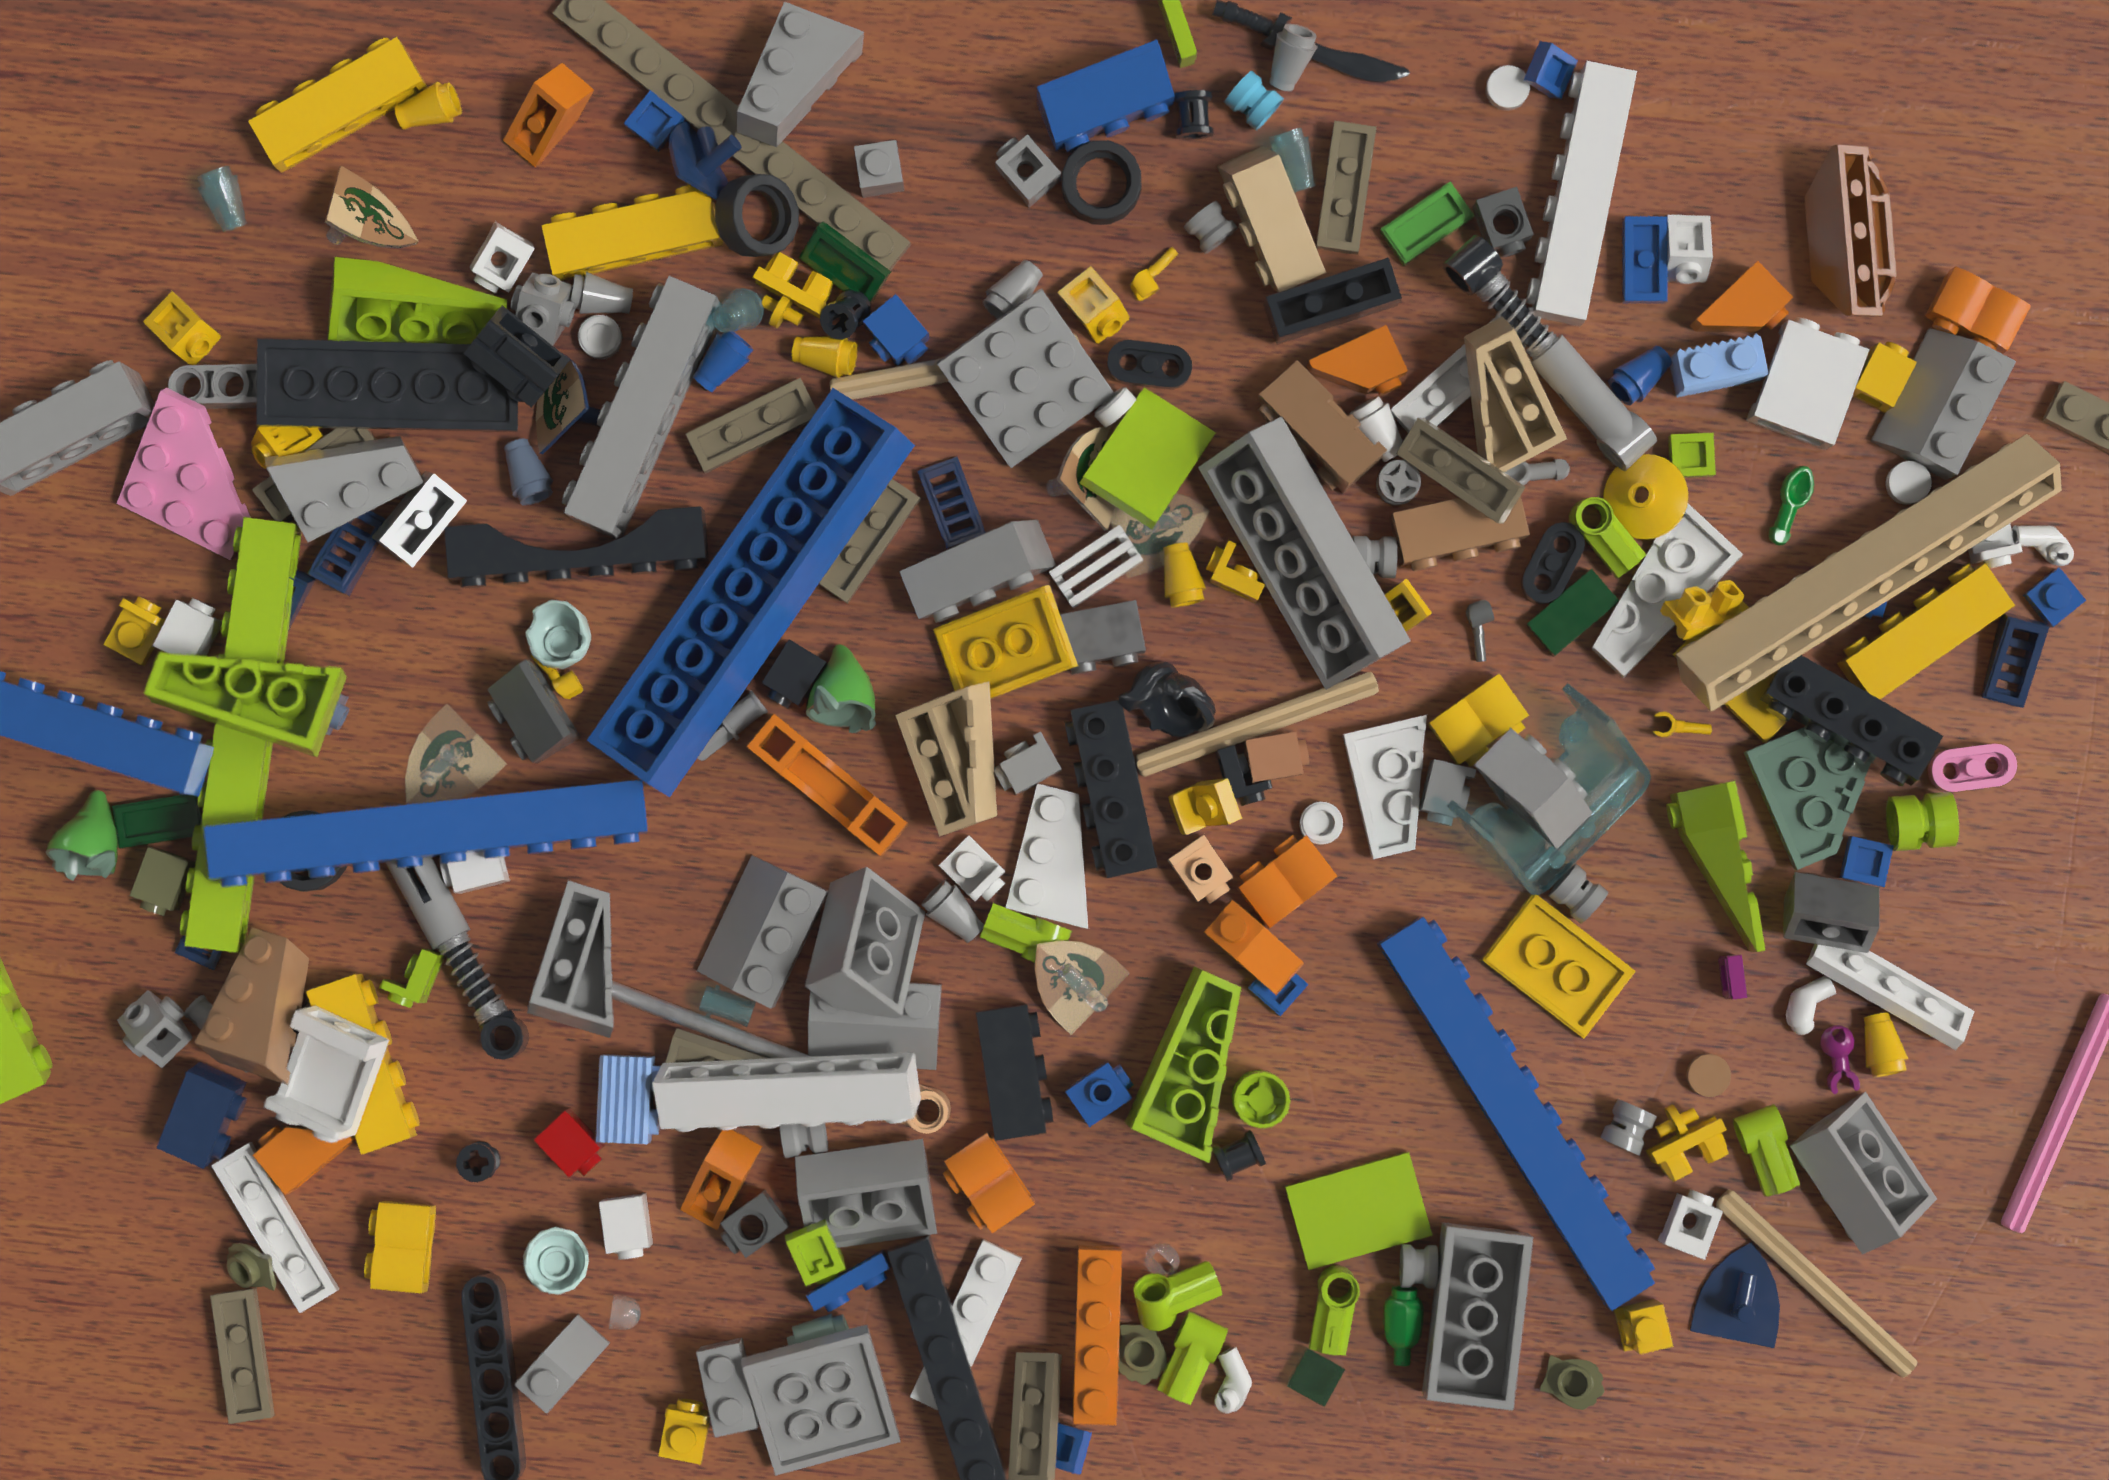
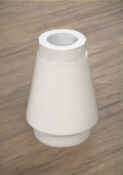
[1350,396,1402,462]

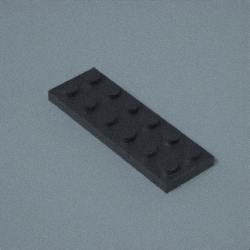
[257,339,518,432]

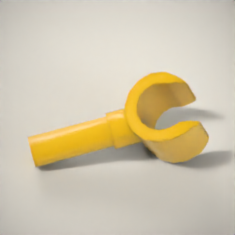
[1130,247,1178,301]
[531,655,584,699]
[1653,712,1712,738]

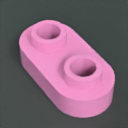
[1928,744,2017,792]

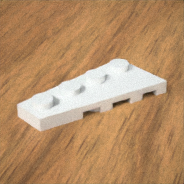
[1592,504,1743,678]

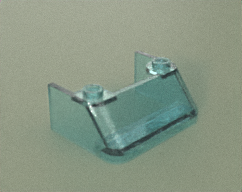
[1447,683,1651,895]

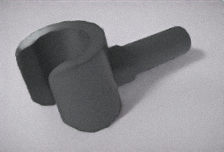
[1466,600,1495,662]

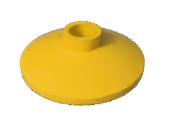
[1603,454,1688,540]

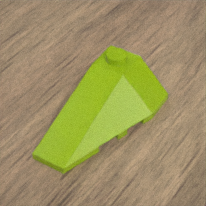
[327,257,507,344]
[1666,781,1765,952]

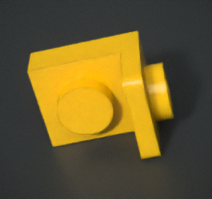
[1058,266,1130,343]
[143,291,221,365]
[251,427,324,469]
[1206,541,1265,604]
[103,596,166,666]
[1169,778,1242,835]
[658,1399,710,1465]

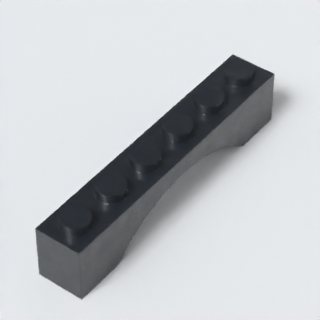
[444,506,709,588]
[887,1235,1008,1480]

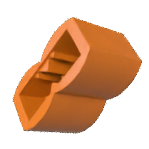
[1925,266,2031,354]
[1237,835,1338,929]
[943,1131,1036,1233]

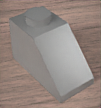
[515,1314,610,1414]

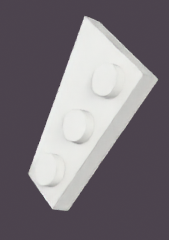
[1342,715,1427,859]
[1006,784,1088,929]

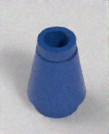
[693,328,754,392]
[1608,345,1672,406]

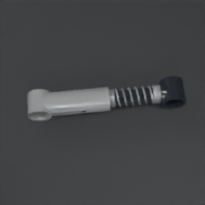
[1442,235,1657,471]
[385,857,529,1060]

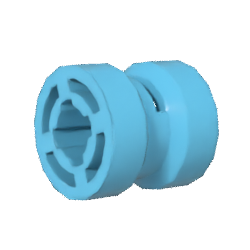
[1224,71,1284,131]

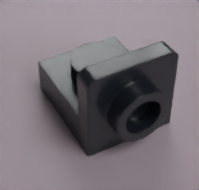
[1215,746,1273,806]

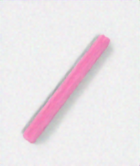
[2001,994,2109,1233]

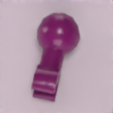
[1820,1025,1860,1094]

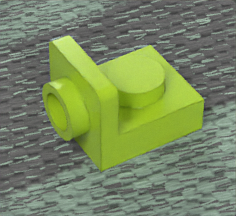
[379,949,445,1008]
[785,1219,846,1286]

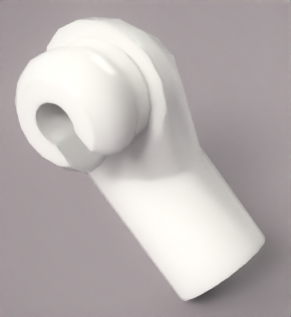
[2012,525,2074,566]
[1786,975,1836,1035]
[1214,1347,1252,1414]

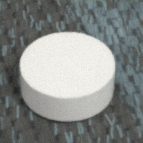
[1486,66,1530,111]
[578,315,622,359]
[1095,387,1136,427]
[1886,461,1931,505]
[1299,802,1343,845]

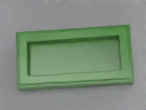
[1380,181,1474,266]

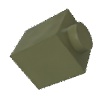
[130,847,196,916]

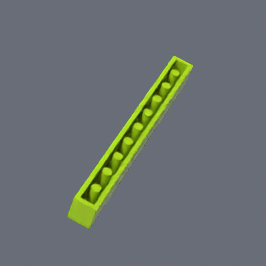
[180,517,302,953]

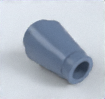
[504,438,553,505]

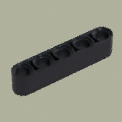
[462,1272,526,1480]

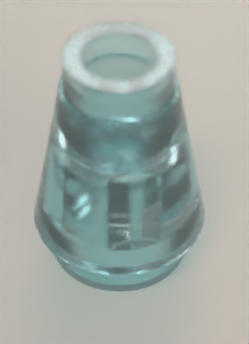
[1269,127,1315,193]
[197,166,247,233]
[712,288,764,332]

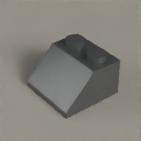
[487,660,581,764]

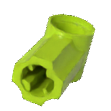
[1569,497,1646,579]
[980,903,1072,962]
[1733,1104,1801,1197]
[1133,1261,1222,1331]
[1309,1265,1360,1356]
[1157,1311,1228,1405]

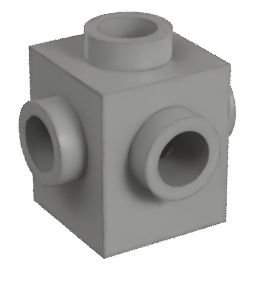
[510,272,576,346]
[117,990,193,1068]

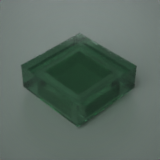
[1286,1347,1345,1407]

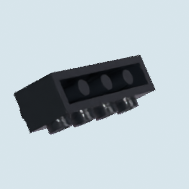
[1760,655,1943,786]
[1064,700,1158,879]

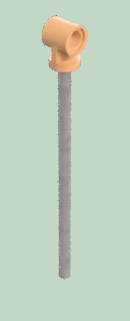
[612,981,951,1134]

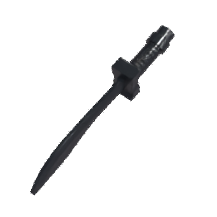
[1212,0,1410,82]

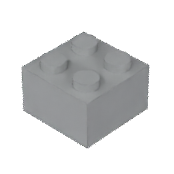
[1475,728,1593,850]

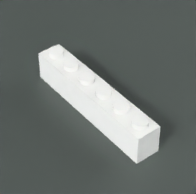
[1526,61,1637,326]
[652,1052,921,1132]

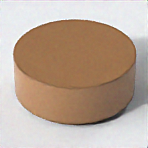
[1686,1054,1731,1097]

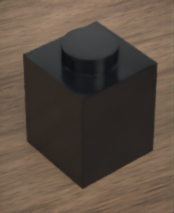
[762,639,827,709]

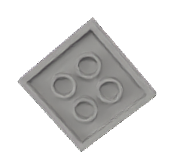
[936,289,1115,468]
[741,1325,901,1476]

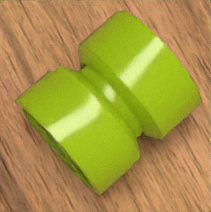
[1886,792,1959,851]
[1231,1070,1290,1128]

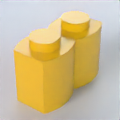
[1427,673,1529,767]
[364,1201,436,1293]

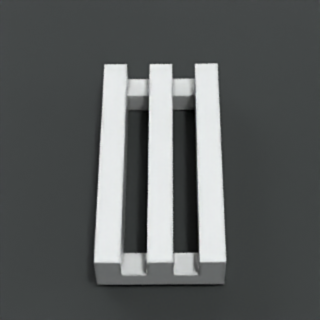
[1049,525,1144,608]

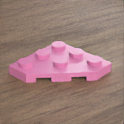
[117,388,251,560]

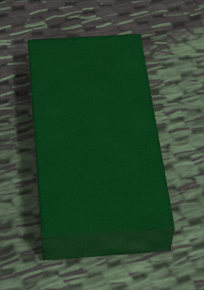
[798,221,891,304]
[1526,569,1619,657]
[112,794,203,849]

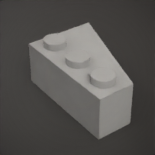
[737,2,864,147]
[265,436,424,542]
[899,520,1057,623]
[527,881,614,1038]

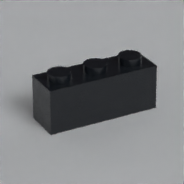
[1263,257,1402,345]
[976,1004,1054,1141]

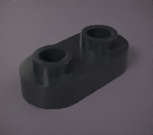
[1107,340,1192,390]
[1521,522,1585,604]

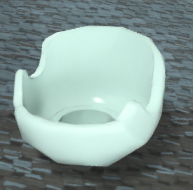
[525,600,591,669]
[523,1227,589,1295]

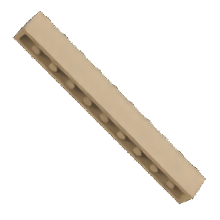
[1676,434,2062,712]

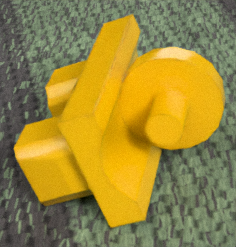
[753,252,833,329]
[1660,580,1744,644]
[1645,1104,1729,1182]

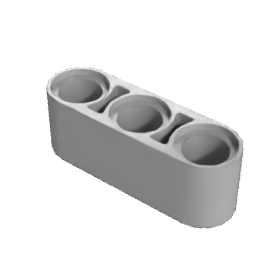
[168,364,257,409]

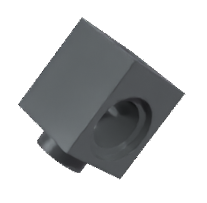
[1472,187,1534,258]
[720,1189,790,1258]

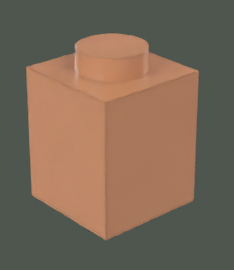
[1243,731,1309,784]

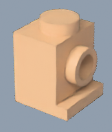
[1168,835,1233,904]

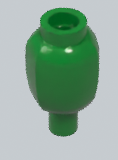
[1383,1285,1424,1366]

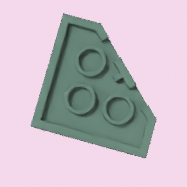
[1743,726,1871,870]

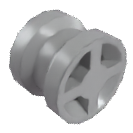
[1184,201,1238,254]
[1376,460,1421,505]
[1399,1244,1438,1289]

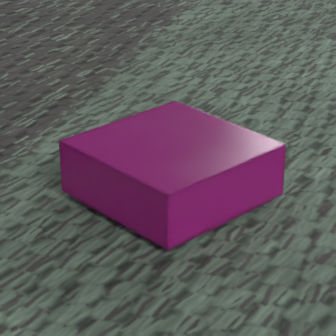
[1718,954,1747,1000]

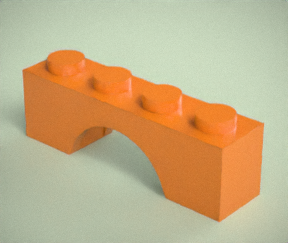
[747,714,909,857]
[1073,1245,1122,1425]

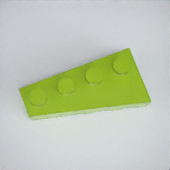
[144,653,347,757]
[0,957,52,1104]
[1124,966,1241,1163]

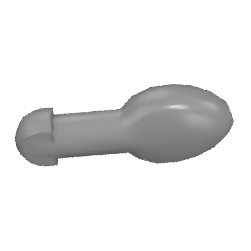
[1504,458,1570,486]

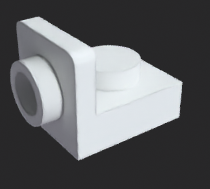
[1667,215,1713,284]
[1968,524,2022,569]
[939,836,1005,902]

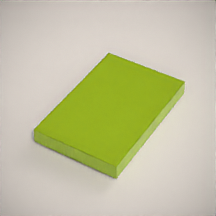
[1080,387,1216,529]
[1284,1151,1432,1270]

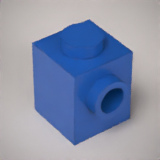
[863,294,930,366]
[1065,1061,1134,1127]

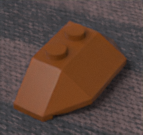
[1804,145,1897,317]

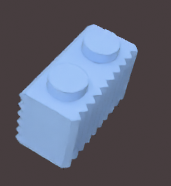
[1670,334,1768,397]
[596,1054,661,1144]

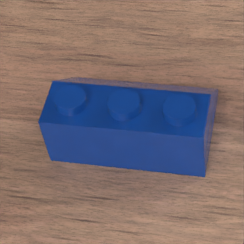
[1037,39,1175,153]

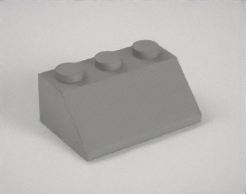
[1871,328,2016,480]
[697,855,828,1008]
[805,867,925,1019]
[808,982,942,1070]
[1790,1091,1937,1254]
[795,1139,937,1248]

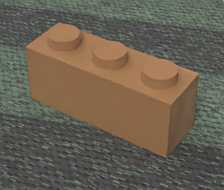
[1389,496,1530,571]

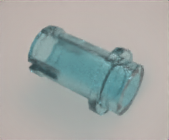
[699,984,756,1027]

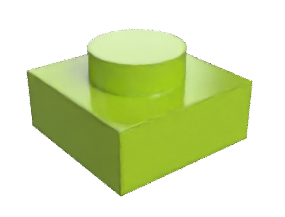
[1668,432,1716,478]

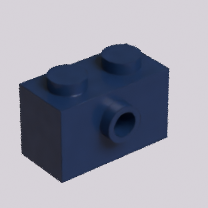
[156,1062,247,1169]

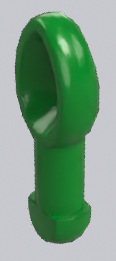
[1768,466,1814,546]

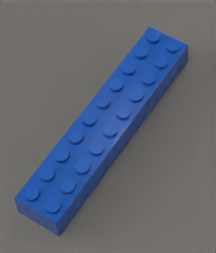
[587,388,915,797]

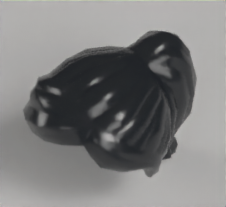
[1119,661,1216,737]

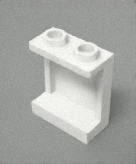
[1746,317,1869,450]
[264,1006,389,1142]

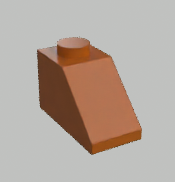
[503,63,594,167]
[1689,261,1793,333]
[1306,325,1408,396]
[1204,900,1304,996]
[253,1125,356,1195]
[680,1130,762,1230]

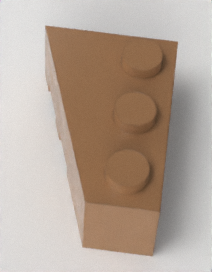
[1257,360,1387,494]
[195,928,309,1085]

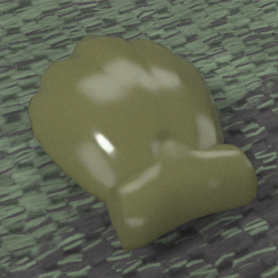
[227,1243,277,1291]
[1118,1324,1167,1385]
[1540,1355,1604,1410]

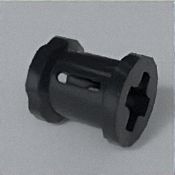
[1174,90,1214,140]
[820,289,871,340]
[1212,1130,1266,1182]
[456,1141,501,1182]

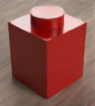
[534,1108,605,1178]

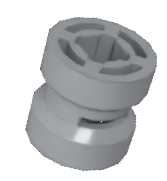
[1352,536,1397,579]
[1548,864,1609,924]
[1600,1099,1657,1155]
[779,1123,828,1158]

